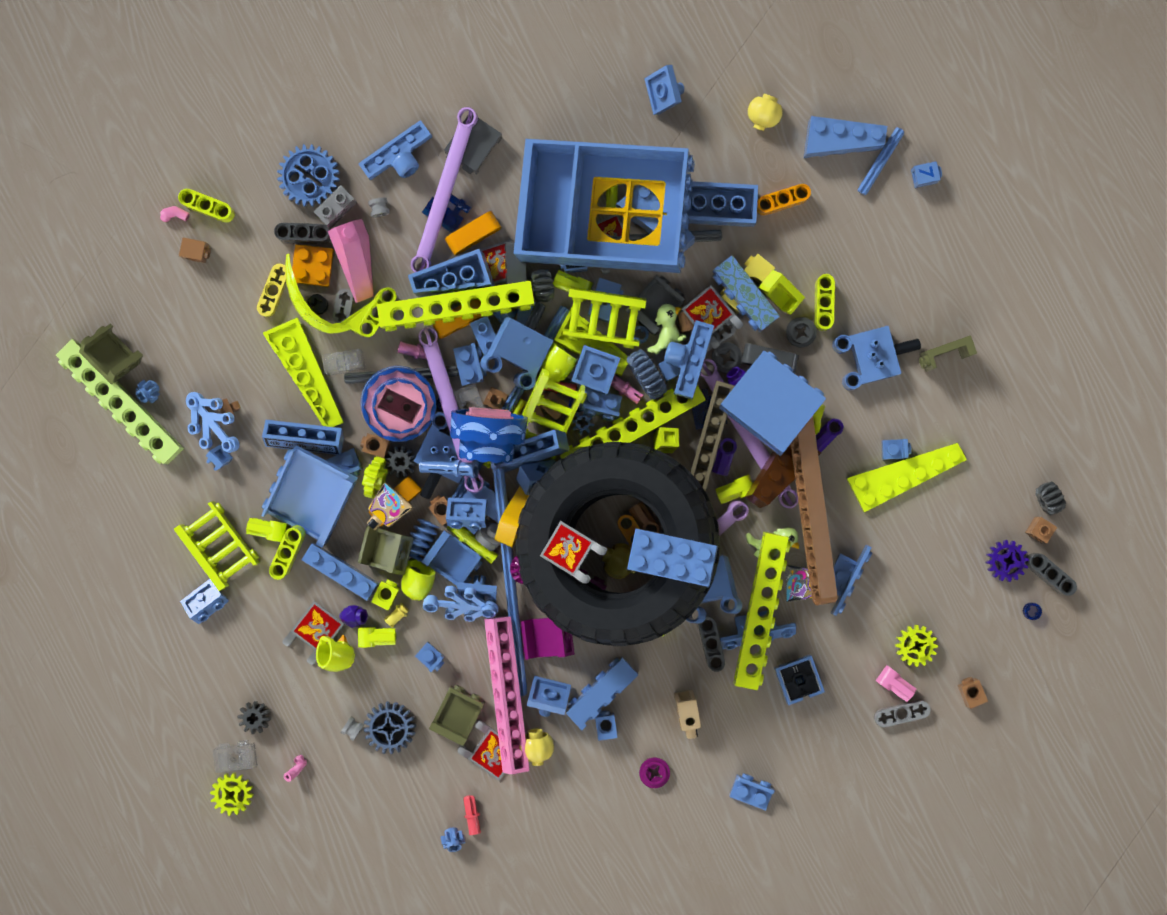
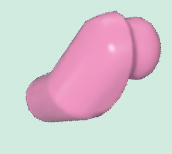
[160,206,190,222]
[283,755,307,782]

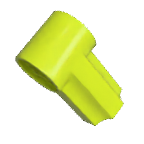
[553,270,593,301]
[715,474,753,504]
[246,518,287,542]
[358,627,396,648]

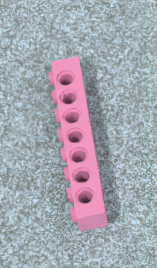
[484,616,529,774]

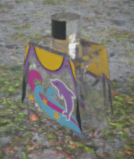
[786,564,812,602]

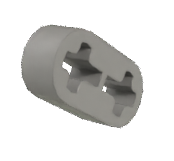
[332,289,354,323]

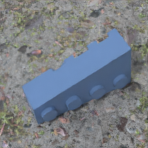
[804,116,887,158]
[616,185,695,252]
[408,249,495,298]
[566,657,638,730]

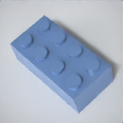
[687,181,758,227]
[627,529,718,587]

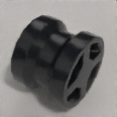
[307,294,329,315]

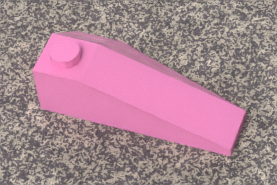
[328,219,374,303]

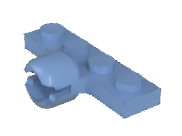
[358,120,432,180]
[664,320,714,400]

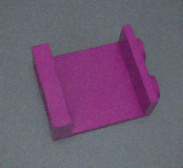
[521,618,575,660]

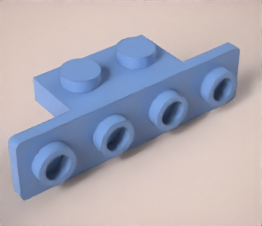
[831,545,872,616]
[720,611,796,650]

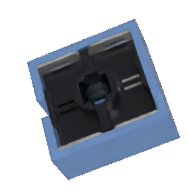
[774,655,825,705]

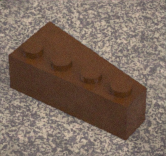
[745,444,821,508]

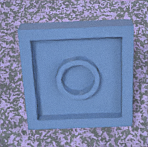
[644,65,684,115]
[571,345,620,394]
[457,575,497,611]
[527,676,571,717]

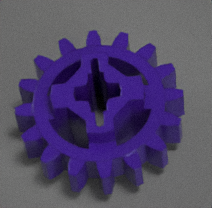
[985,540,1029,582]

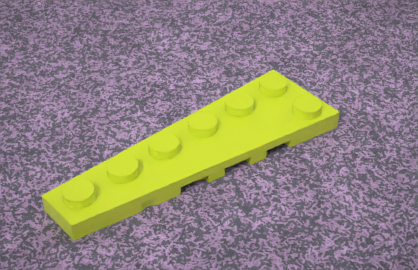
[263,318,344,427]
[847,443,967,512]

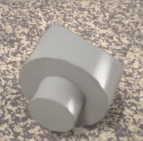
[475,522,500,551]

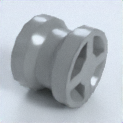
[368,197,390,218]
[340,716,364,741]

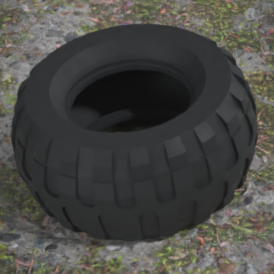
[516,442,720,647]

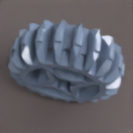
[627,349,667,400]
[363,701,416,754]

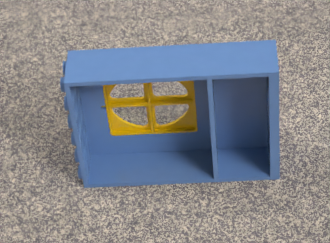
[514,139,695,273]

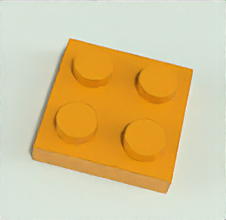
[292,244,334,287]

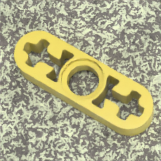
[257,264,286,317]

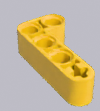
[494,486,529,548]

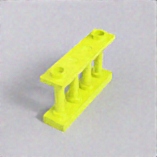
[562,287,646,349]
[522,368,587,459]
[174,501,260,591]

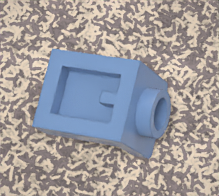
[881,439,911,460]
[415,642,445,672]

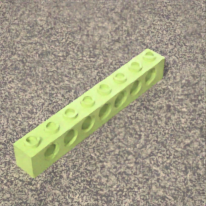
[56,339,184,465]

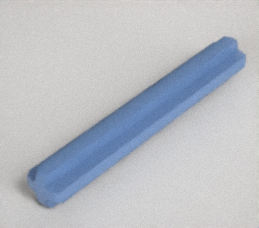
[858,127,905,195]

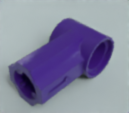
[815,418,844,452]
[712,438,737,476]

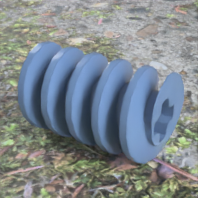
[409,518,440,562]

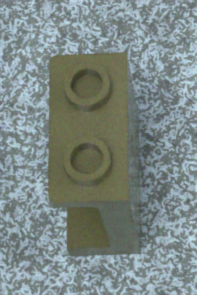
[79,323,143,385]
[919,335,977,372]
[358,526,414,575]
[429,685,485,746]

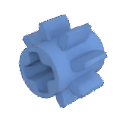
[135,380,160,404]
[572,413,595,435]
[440,827,466,852]

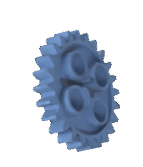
[277,144,340,207]

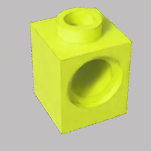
[653,427,679,454]
[371,579,400,610]

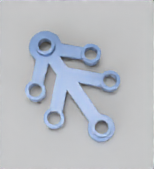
[186,392,240,453]
[423,586,499,622]

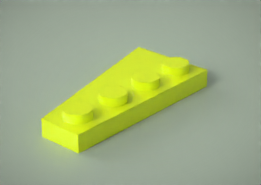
[553,307,628,376]

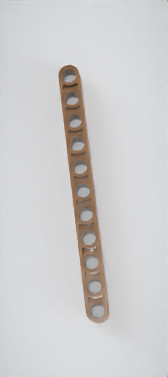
[791,416,837,606]

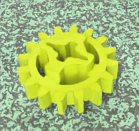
[362,456,388,499]
[895,625,938,667]
[210,772,254,816]

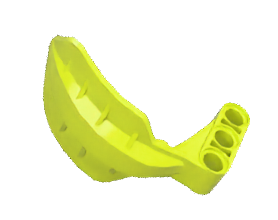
[285,254,397,337]

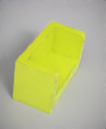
[758,270,805,315]

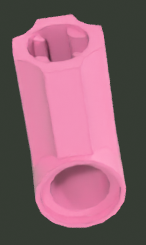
[875,665,916,702]

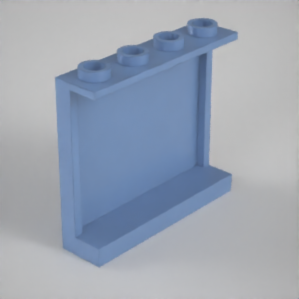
[719,351,826,456]
[261,446,358,548]

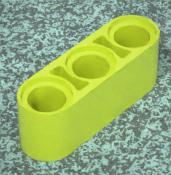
[178,188,235,223]
[814,274,835,331]
[269,525,306,580]

